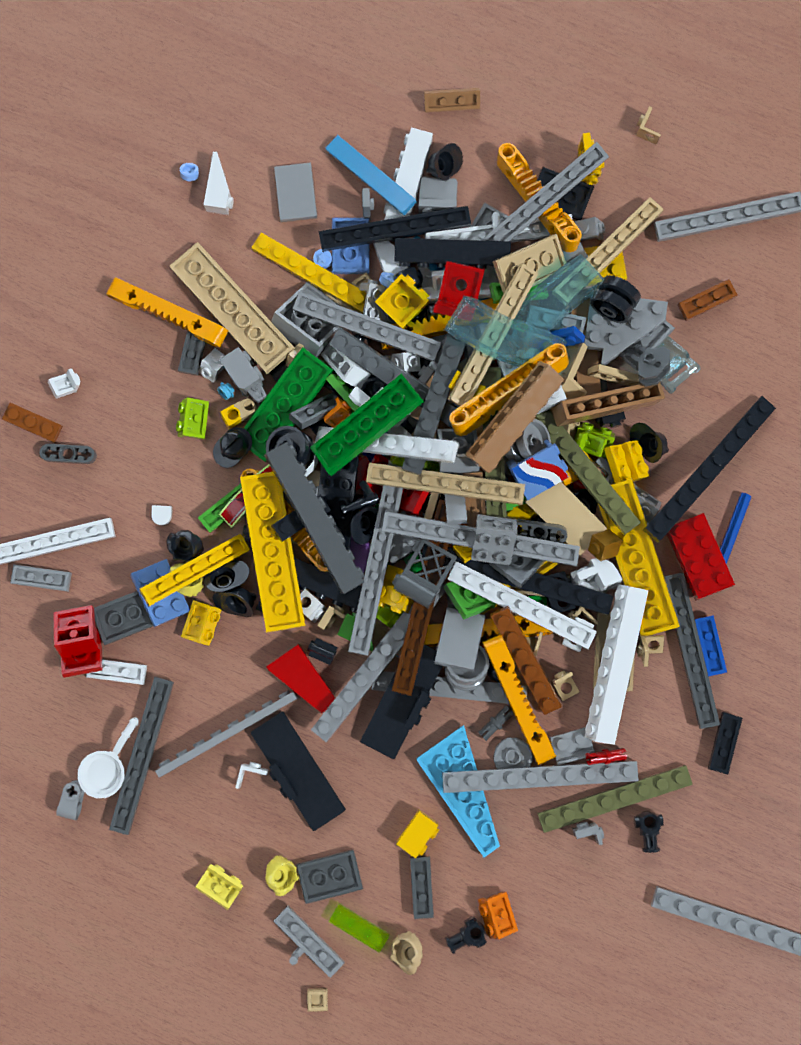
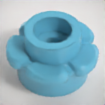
[217,382,234,400]

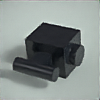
[307,638,339,665]

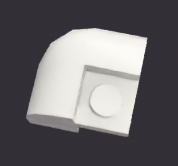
[570,558,622,593]

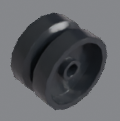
[590,275,641,323]
[266,426,315,469]

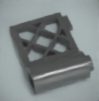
[392,539,457,608]

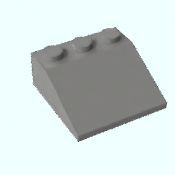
[271,282,340,357]

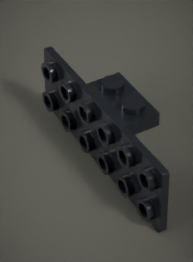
[312,456,363,566]
[360,644,443,759]
[251,711,346,831]

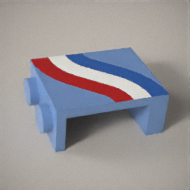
[506,439,569,501]

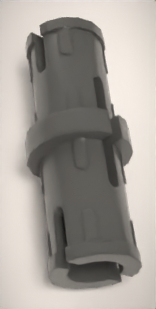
[478,705,514,741]

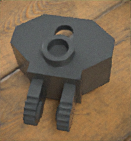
[625,343,670,387]

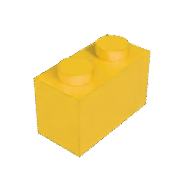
[396,809,439,858]

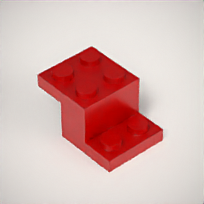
[54,605,103,678]

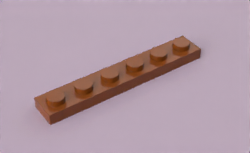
[491,606,562,715]

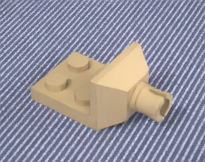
[550,343,588,412]

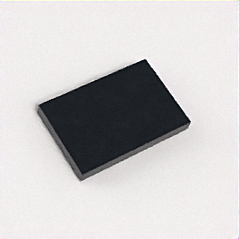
[537,167,594,221]

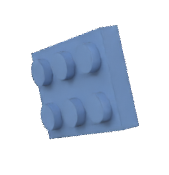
[130,559,190,627]

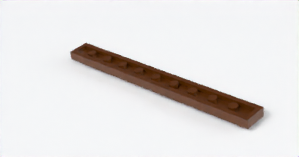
[392,499,449,696]

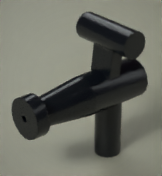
[339,481,379,517]

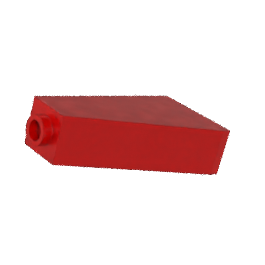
[266,644,336,713]

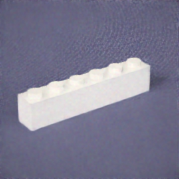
[384,128,433,242]

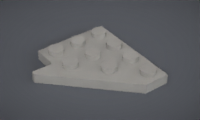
[584,292,668,365]

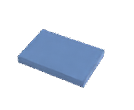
[332,218,370,274]

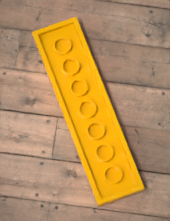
[240,472,305,633]
[598,478,680,636]

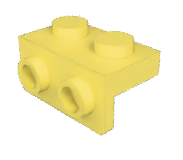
[195,864,243,910]

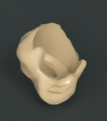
[390,931,423,975]

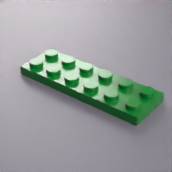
[244,347,334,462]
[310,373,424,476]

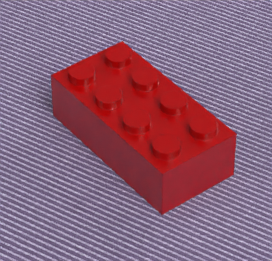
[667,513,735,601]

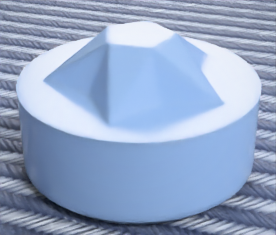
[180,163,199,181]
[313,249,332,269]
[379,272,397,287]

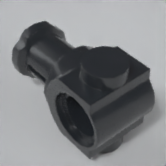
[634,811,664,853]
[445,916,487,954]

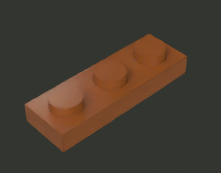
[678,279,738,321]
[2,402,63,443]

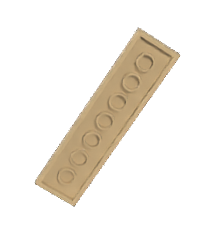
[169,242,295,374]

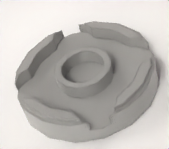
[493,737,532,769]

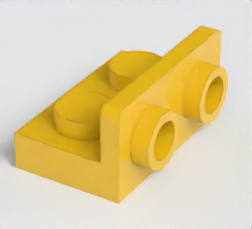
[181,600,221,646]

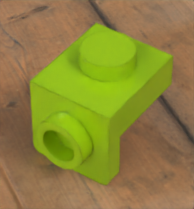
[575,431,608,457]

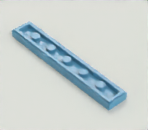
[325,135,417,216]

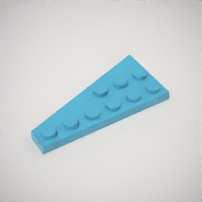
[416,725,500,857]

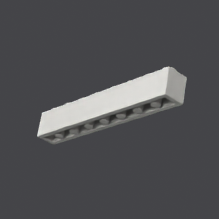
[585,584,648,745]

